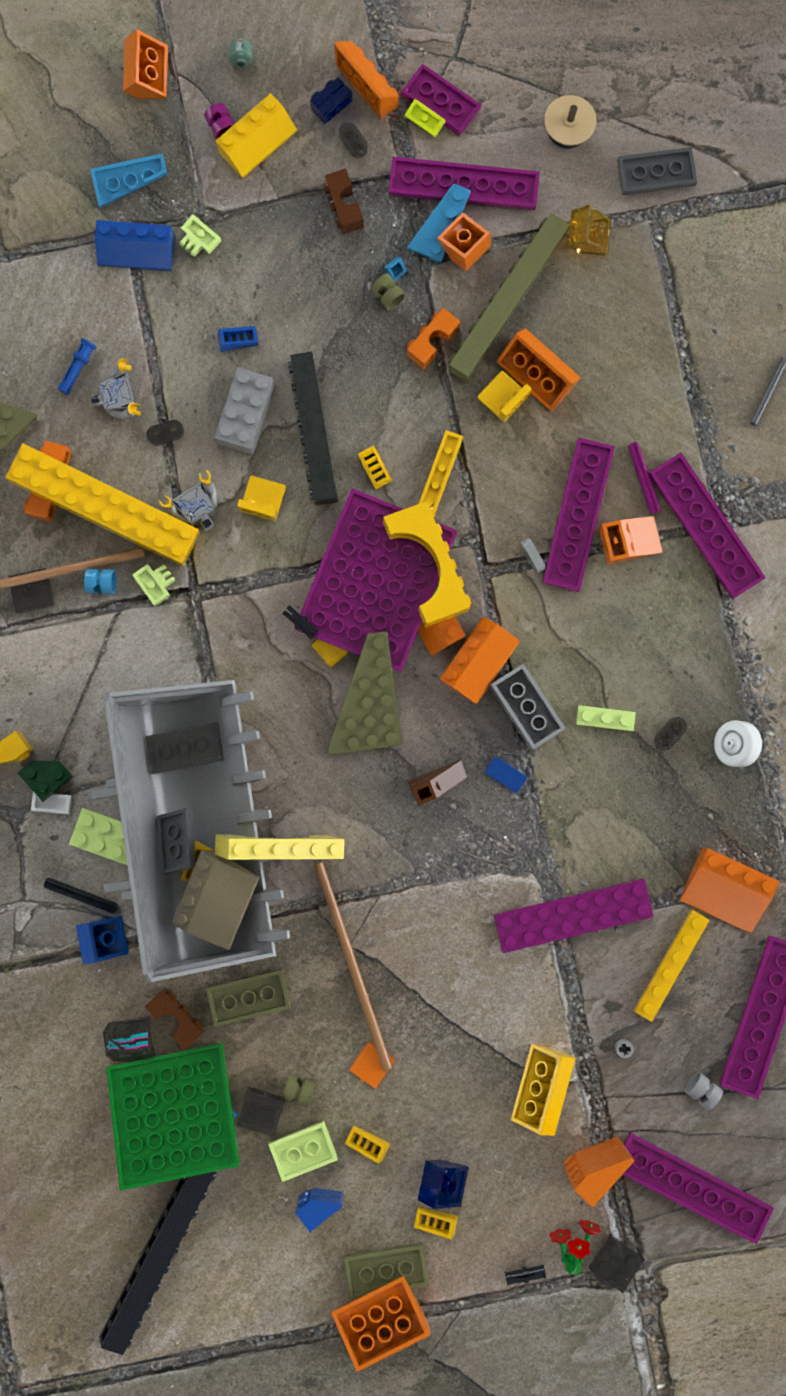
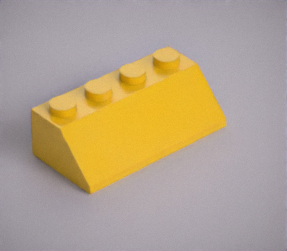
[215,93,297,178]
[511,1043,576,1136]

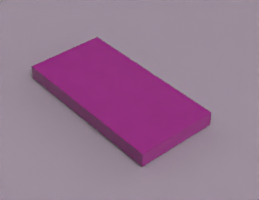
[401,64,482,136]

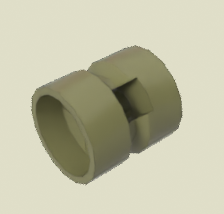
[371,273,406,311]
[281,1073,316,1108]

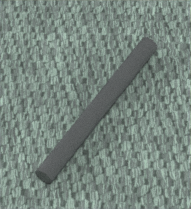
[750,357,786,426]

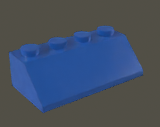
[95,220,175,271]

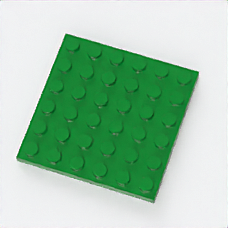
[106,1043,241,1191]

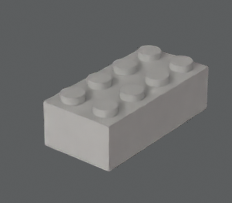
[214,367,276,455]
[489,664,566,750]

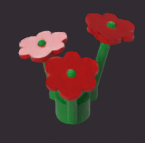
[549,1220,601,1275]

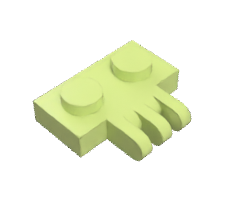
[179,215,221,257]
[133,564,175,606]

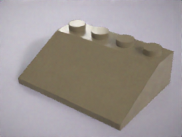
[172,851,260,950]

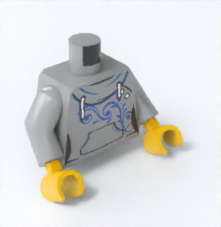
[91,358,141,420]
[158,470,218,531]

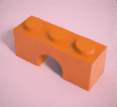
[407,308,461,370]

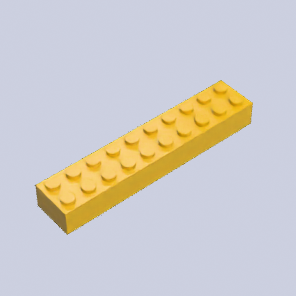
[5,443,200,567]

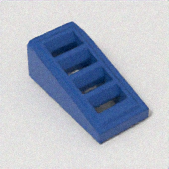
[217,326,259,352]

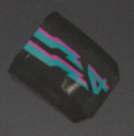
[103,1016,155,1061]

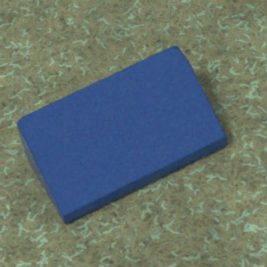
[484,756,528,794]

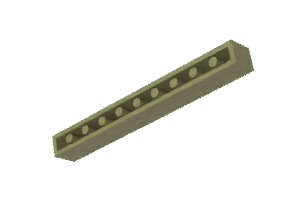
[448,213,570,383]

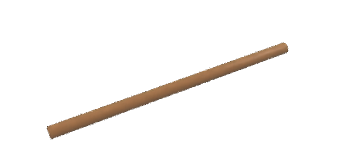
[0,548,145,590]
[314,862,392,1071]

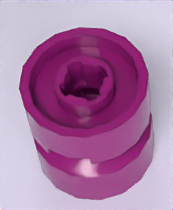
[204,103,235,140]

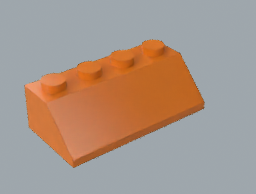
[334,41,399,119]
[496,328,581,411]
[440,617,520,705]

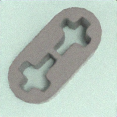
[520,538,546,573]

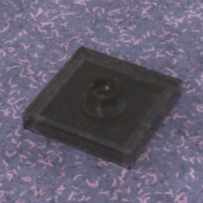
[8,568,55,614]

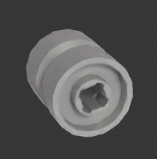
[685,1072,723,1111]

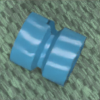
[84,569,117,594]

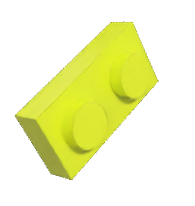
[405,99,446,138]

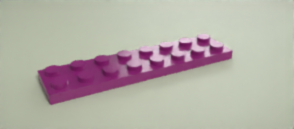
[389,156,540,210]
[542,437,615,592]
[649,453,766,599]
[493,878,654,953]
[719,935,786,1099]
[623,1132,774,1245]

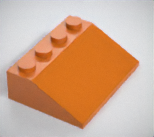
[679,847,780,933]
[563,1136,635,1208]
[331,1275,431,1372]

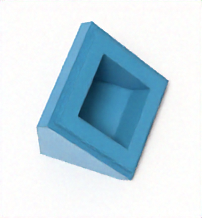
[383,256,407,281]

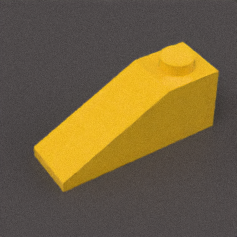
[0,731,34,765]

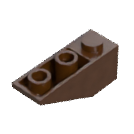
[408,759,467,806]

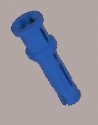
[57,338,96,395]

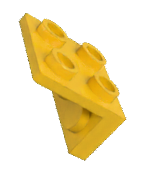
[478,371,532,423]
[237,475,286,522]

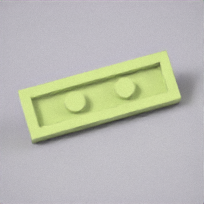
[575,705,636,732]

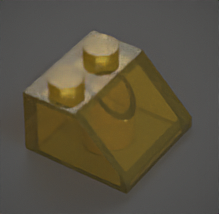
[568,205,612,256]

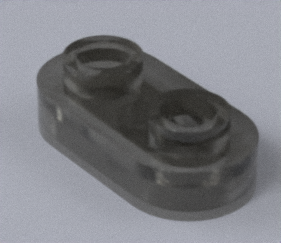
[339,122,368,158]
[146,420,184,446]
[654,717,687,751]

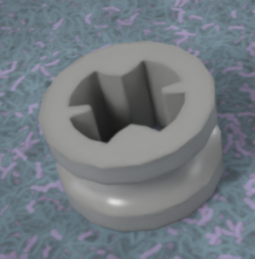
[615,1039,634,1058]

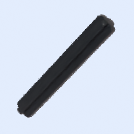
[44,878,118,913]

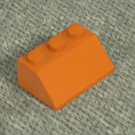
[123,30,168,99]

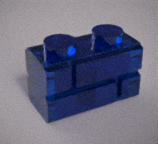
[310,77,353,124]

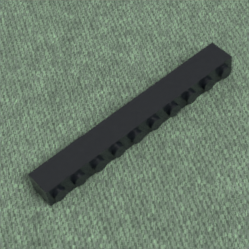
[99,1171,216,1355]

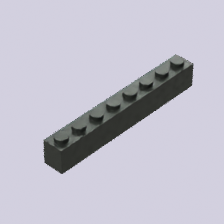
[288,351,338,505]

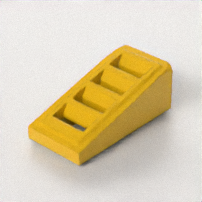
[357,445,392,490]
[345,1126,390,1164]
[414,1207,458,1240]

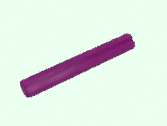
[628,442,661,514]

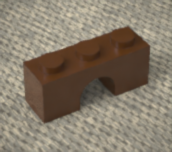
[323,168,364,234]
[145,988,205,1050]

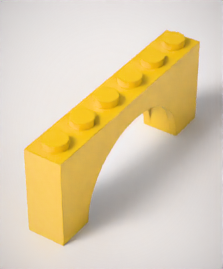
[383,501,471,628]

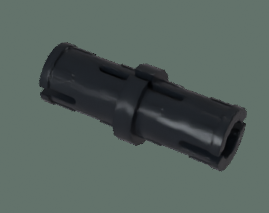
[282,605,319,640]
[505,1264,546,1286]

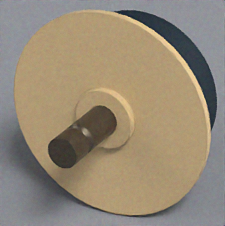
[544,95,596,149]

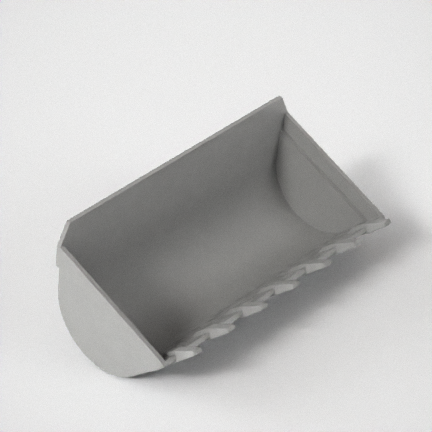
[90,680,290,983]

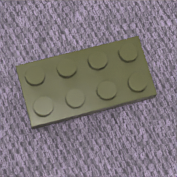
[206,969,291,1027]
[344,1242,429,1299]

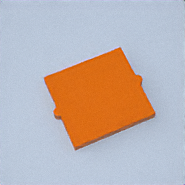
[349,1041,395,1089]

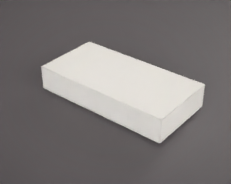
[31,792,73,815]

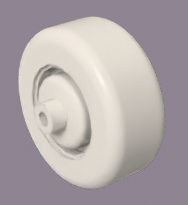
[714,720,762,767]

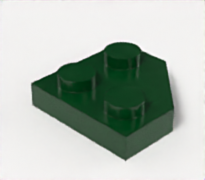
[18,761,73,802]

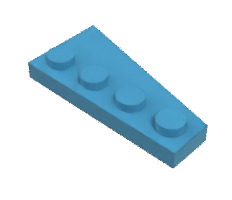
[90,153,168,208]
[407,183,471,263]

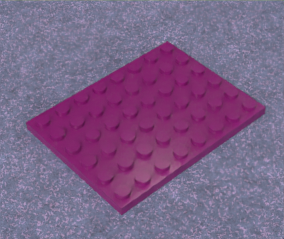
[294,488,458,672]

